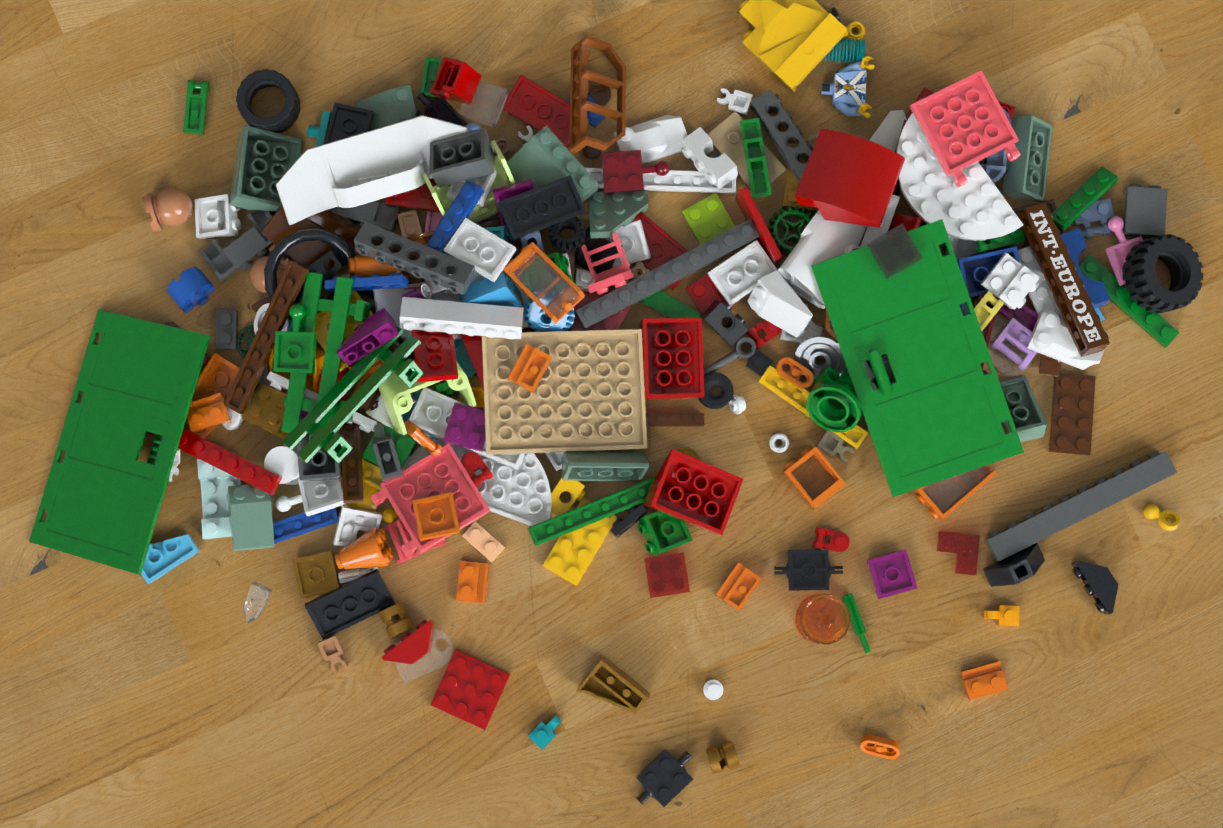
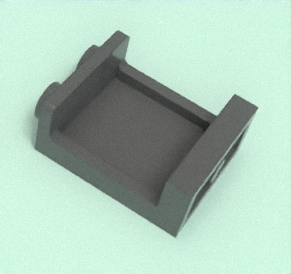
[1123,184,1167,239]

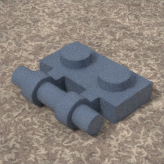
[1073,198,1114,239]

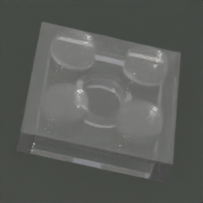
[458,81,509,127]

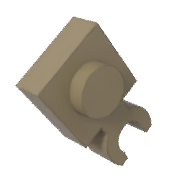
[817,430,854,462]

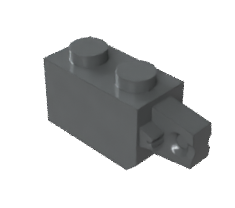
[372,423,404,482]

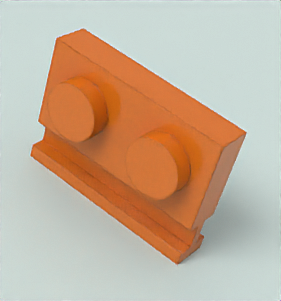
[507,343,552,393]
[187,393,231,433]
[456,561,489,603]
[715,562,762,612]
[960,661,1008,700]

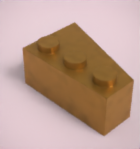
[576,656,651,714]

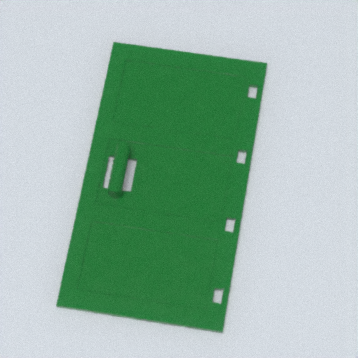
[811,219,1024,497]
[29,309,210,575]

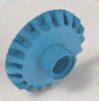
[523,289,575,332]

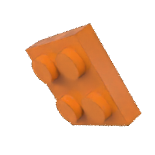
[412,492,460,541]

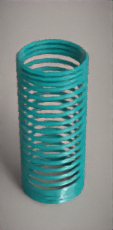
[821,38,866,63]

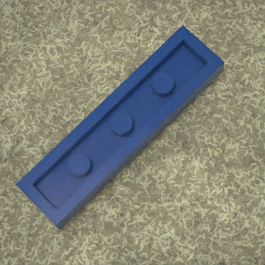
[425,180,485,254]
[325,273,409,293]
[273,508,339,544]

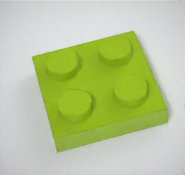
[682,193,735,245]

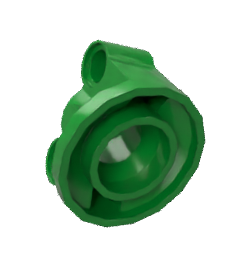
[806,367,863,432]

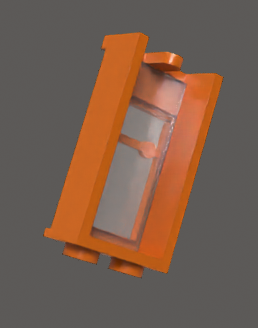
[504,242,585,324]
[914,465,997,521]

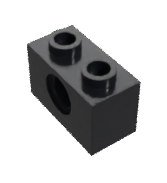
[700,299,748,346]

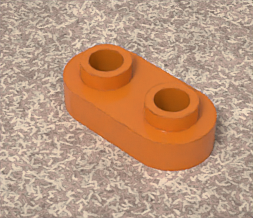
[776,357,814,389]
[860,734,901,759]

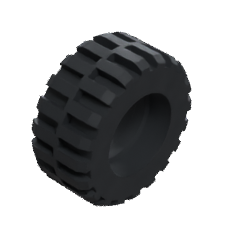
[1123,234,1203,313]

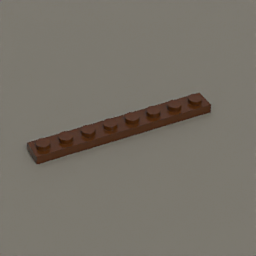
[224,260,309,414]

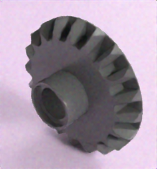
[794,335,846,382]

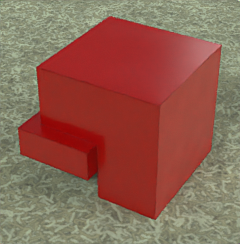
[430,57,482,104]

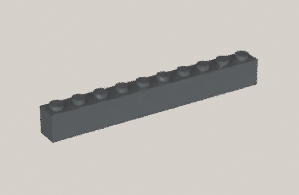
[575,219,760,331]
[984,450,1177,562]

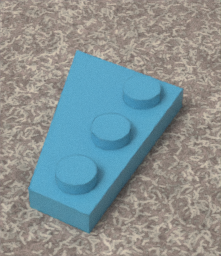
[141,534,200,584]

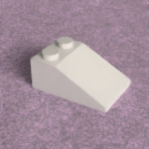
[747,270,813,338]

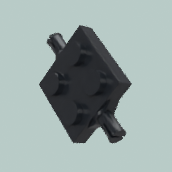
[415,92,468,127]
[774,550,843,591]
[636,749,693,807]

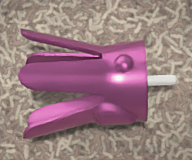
[402,283,431,299]

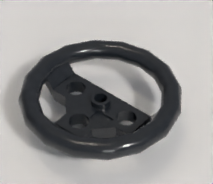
[264,228,359,321]

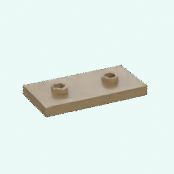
[707,111,787,189]

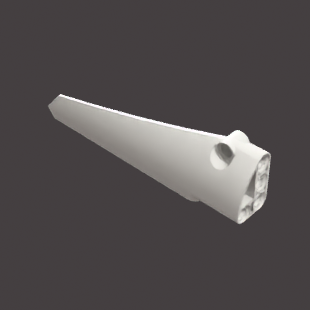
[778,110,907,309]

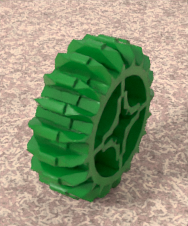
[767,205,812,257]

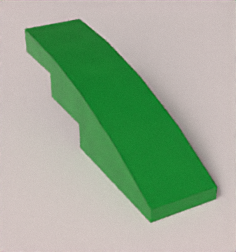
[740,118,772,198]

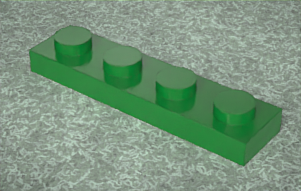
[1052,166,1118,231]

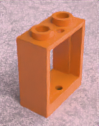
[783,447,846,510]

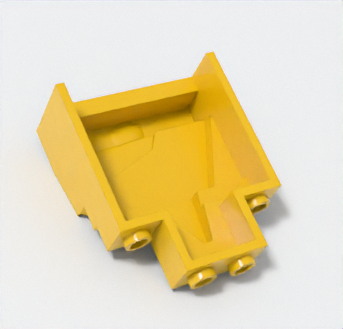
[739,0,849,92]

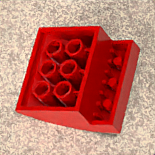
[795,129,905,228]

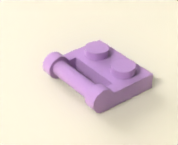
[990,318,1037,371]

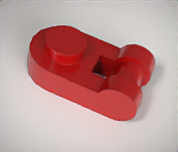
[746,320,782,349]
[461,451,494,488]
[812,527,850,552]

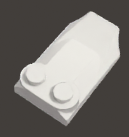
[613,115,688,165]
[1027,310,1105,370]

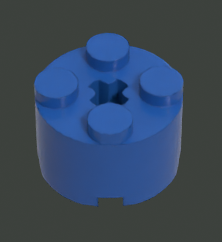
[167,267,215,313]

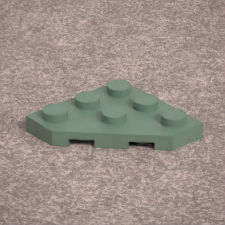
[589,190,648,239]

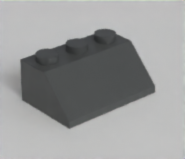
[429,127,495,188]
[297,416,342,481]

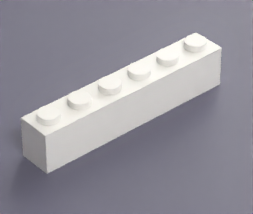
[400,297,524,339]

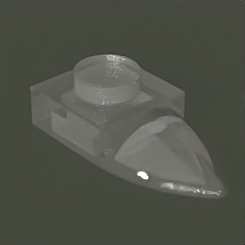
[244,582,272,623]

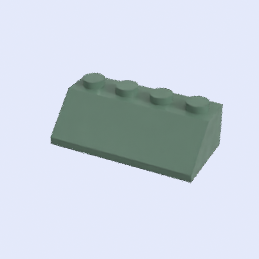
[1002,115,1053,202]
[561,450,649,481]

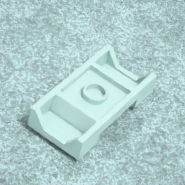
[197,459,242,540]

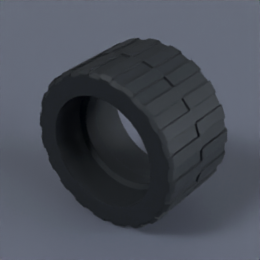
[236,69,300,133]

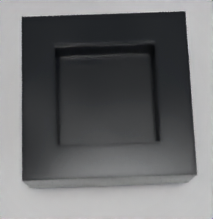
[745,349,773,377]

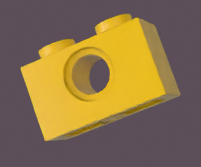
[551,478,586,516]

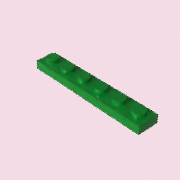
[1079,254,1180,348]

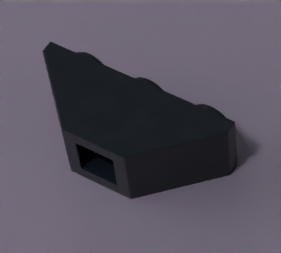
[983,543,1045,587]
[1071,561,1119,615]

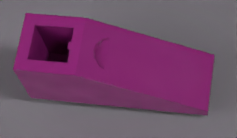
[336,308,399,366]

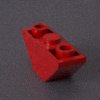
[381,619,434,664]

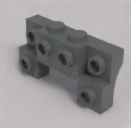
[329,198,402,232]
[198,210,274,282]

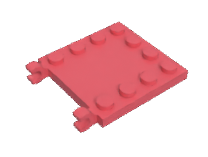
[910,70,1020,188]
[370,444,490,556]

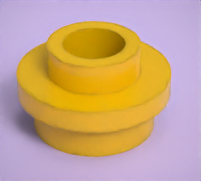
[846,21,865,41]

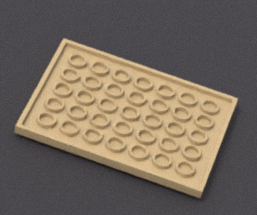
[482,329,647,455]

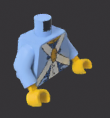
[821,56,875,118]

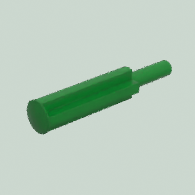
[841,593,871,653]

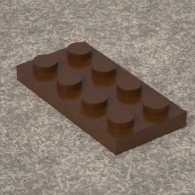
[1049,373,1096,456]

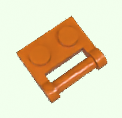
[402,419,442,456]

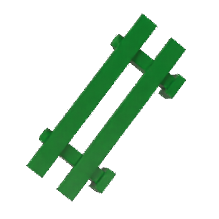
[281,272,371,433]
[282,326,424,463]

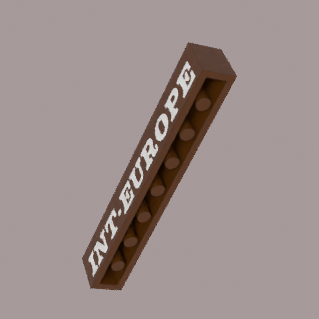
[1018,203,1110,357]

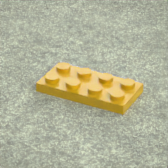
[542,497,617,586]

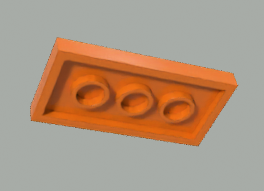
[184,353,240,440]

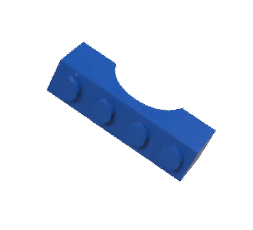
[1060,228,1111,309]

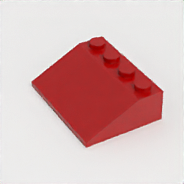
[639,318,704,400]
[644,449,743,535]

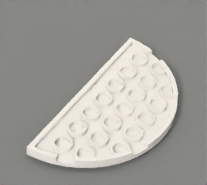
[896,113,1023,241]
[402,436,552,526]

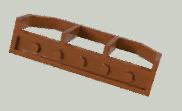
[569,35,626,153]

